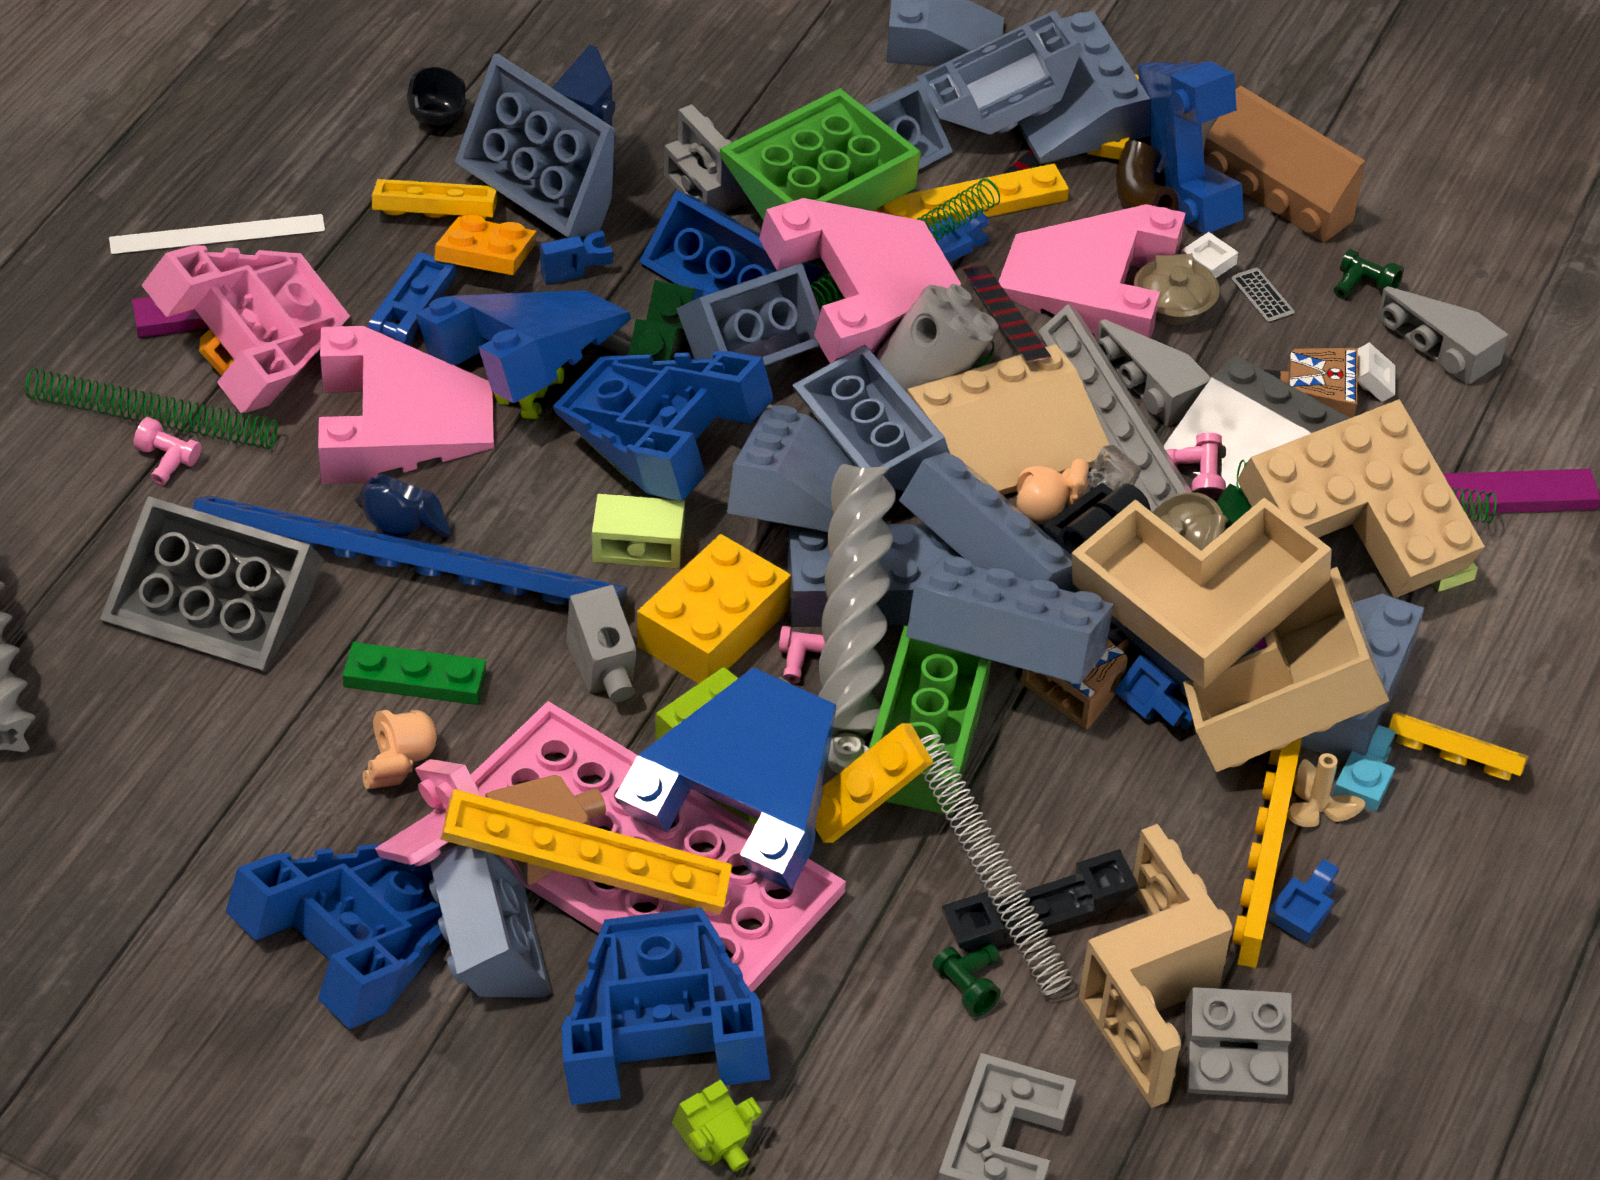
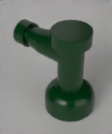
[1334,249,1404,299]
[932,944,1001,1017]

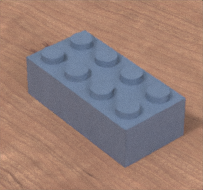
[787,524,963,627]
[906,557,1114,684]

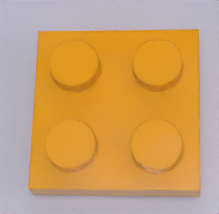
[434,215,536,275]

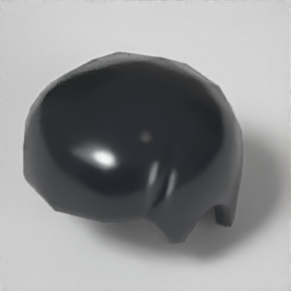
[407,67,466,127]

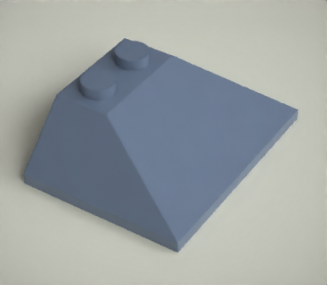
[917,10,1082,135]

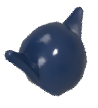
[355,474,452,538]

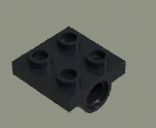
[1043,483,1151,555]

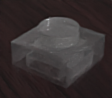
[1087,445,1142,491]

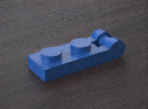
[368,252,456,347]

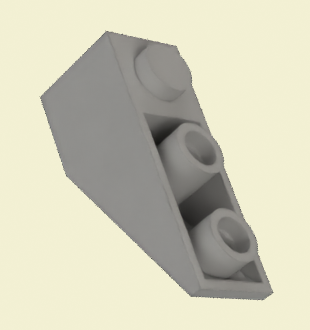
[1377,286,1508,385]
[1097,319,1211,427]

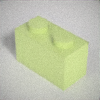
[592,494,685,569]

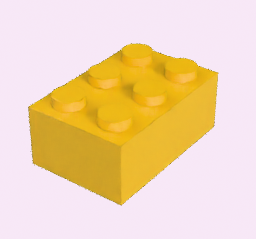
[637,534,791,684]

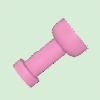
[133,417,202,486]
[1166,433,1226,499]
[779,626,825,684]

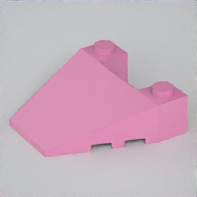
[759,198,961,364]
[998,204,1185,341]
[142,245,350,414]
[318,326,494,484]

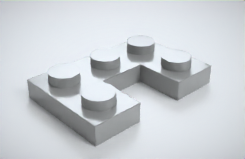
[938,1053,1076,1180]

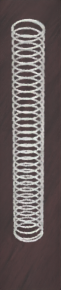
[921,734,1073,996]

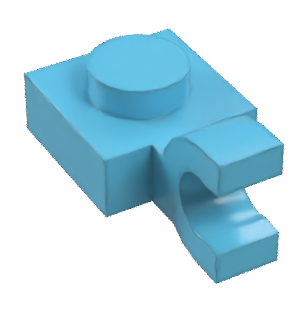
[1333,725,1395,812]

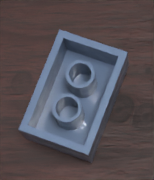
[676,263,820,366]

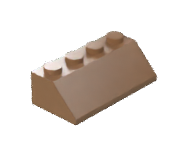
[1204,86,1366,243]

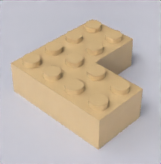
[1237,399,1485,598]
[1071,497,1332,689]
[1183,567,1389,772]

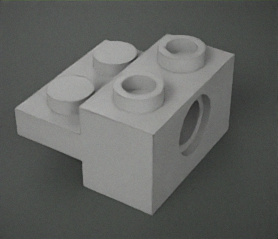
[664,104,747,214]
[1185,987,1292,1099]

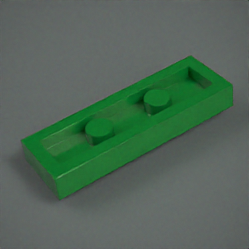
[342,642,486,705]

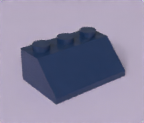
[552,45,616,176]

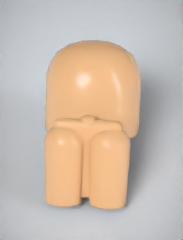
[1016,459,1089,525]
[363,710,437,789]

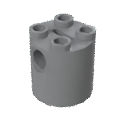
[877,284,998,393]

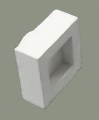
[1181,232,1239,278]
[1357,342,1395,402]

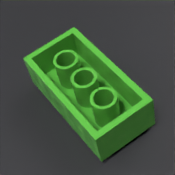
[868,625,991,816]

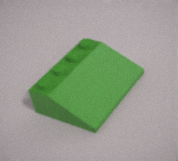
[719,88,921,220]

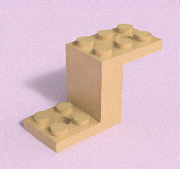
[1079,824,1232,1108]

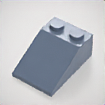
[886,0,1004,66]

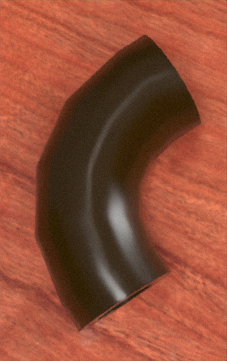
[1116,140,1179,211]

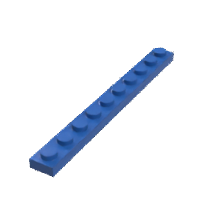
[193,495,628,606]

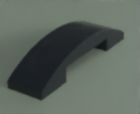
[942,849,1139,949]

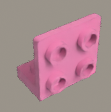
[375,759,482,866]

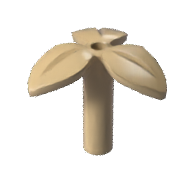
[1287,753,1366,827]

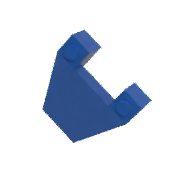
[1138,61,1244,234]
[416,290,631,403]
[553,351,774,501]
[615,668,837,891]
[226,843,444,1029]
[561,907,770,1105]

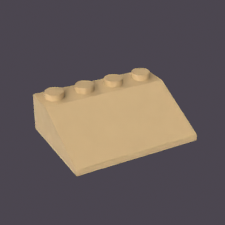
[907,344,1114,495]

